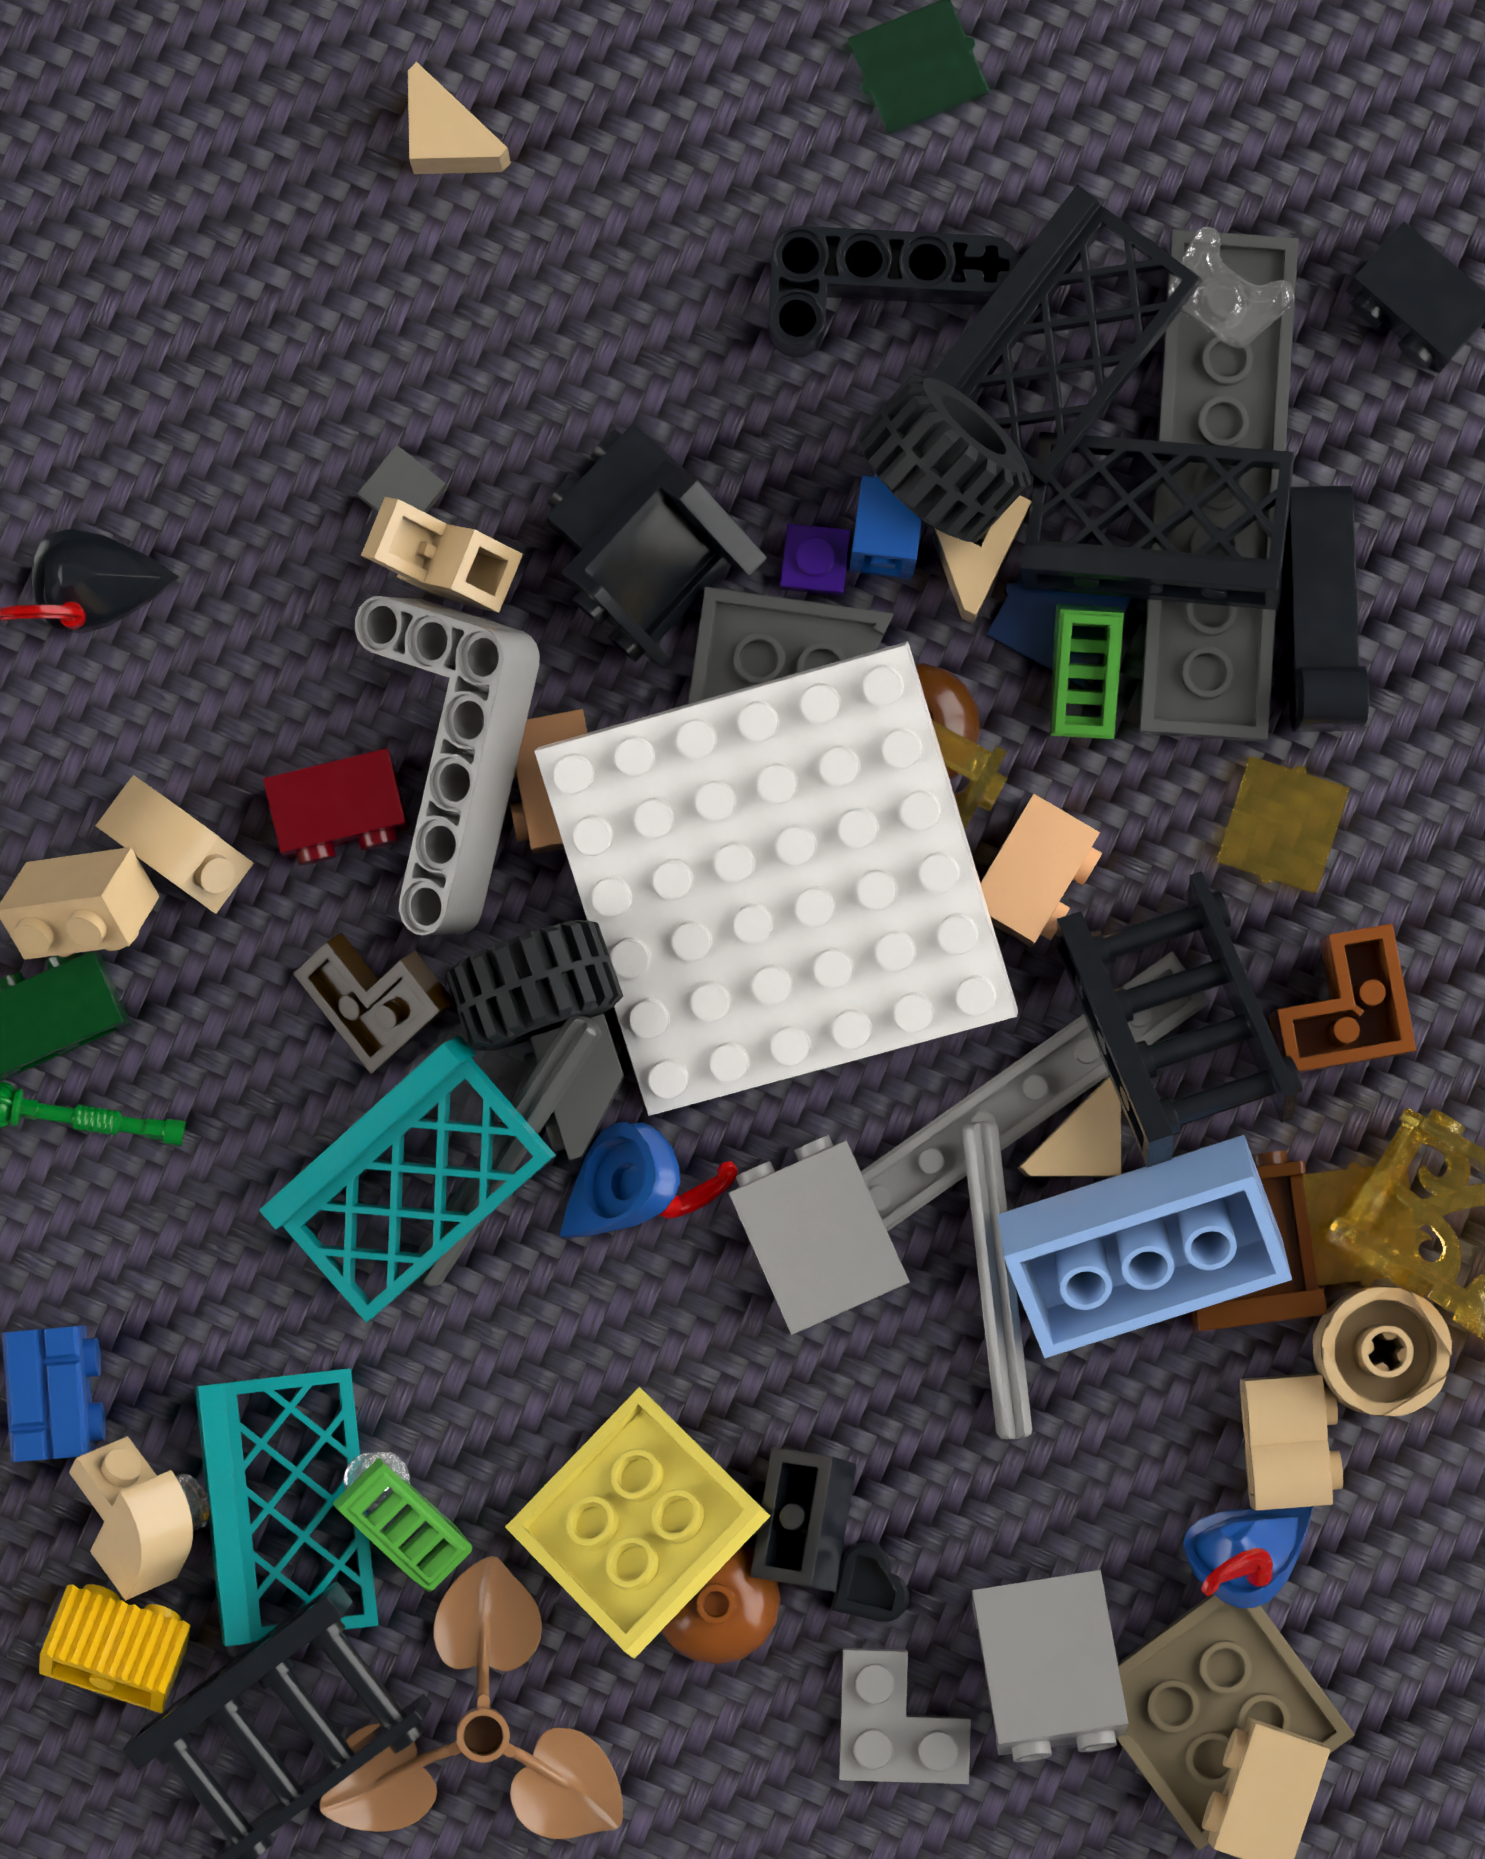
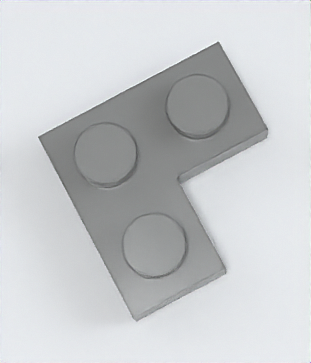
[839,1648,971,1784]

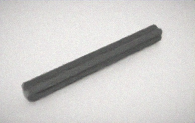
[409,1015,602,1287]

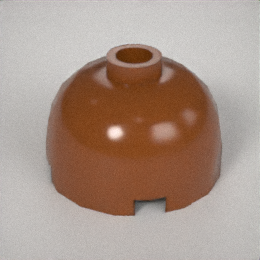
[661,1542,781,1665]

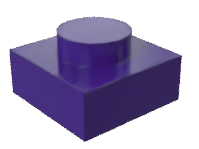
[780,523,850,596]

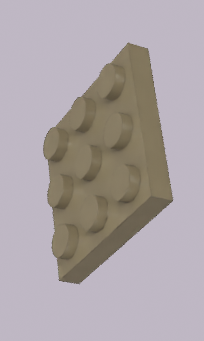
[1116,1594,1355,1851]

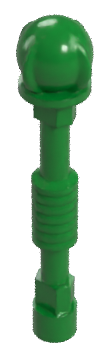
[0,1082,186,1146]

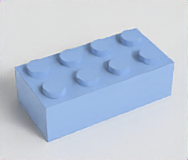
[997,1135,1292,1358]

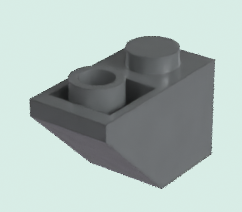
[523,1014,625,1162]

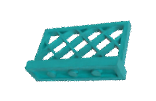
[259,1035,556,1323]
[194,1368,379,1646]

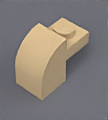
[361,497,523,613]
[95,775,254,914]
[69,1436,193,1601]

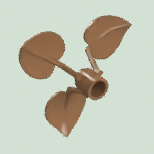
[319,1556,623,1839]

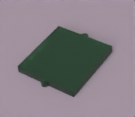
[848,0,989,135]

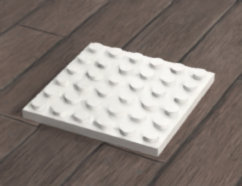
[534,641,1018,1116]

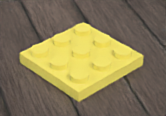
[505,1387,770,1659]

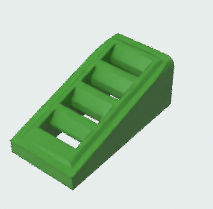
[1050,603,1124,739]
[333,1457,472,1592]

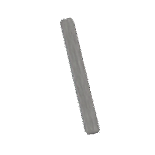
[962,1121,1032,1439]

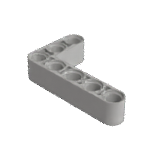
[355,596,540,935]

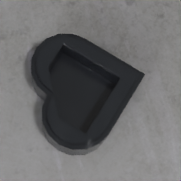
[830,1541,909,1622]

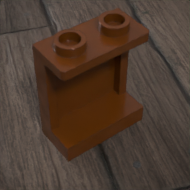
[1190,1150,1327,1332]

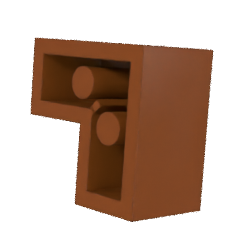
[1268,923,1417,1073]

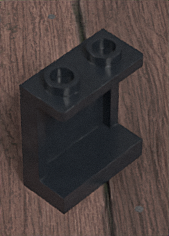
[561,460,767,668]

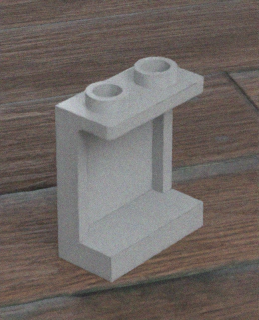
[729,1135,909,1335]
[972,1570,1129,1762]

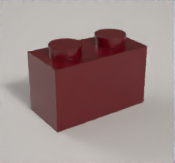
[263,748,410,865]

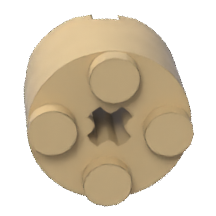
[1313,1286,1452,1417]

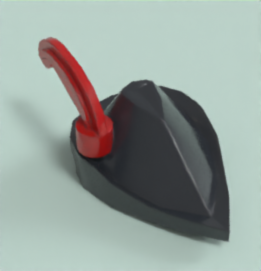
[0,529,180,634]

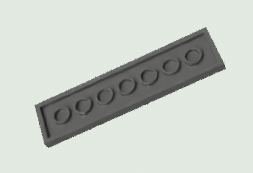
[1138,229,1299,742]

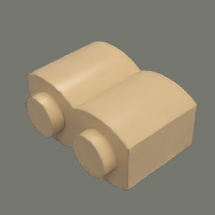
[1240,1373,1343,1511]

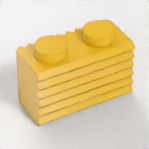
[39,1584,190,1714]

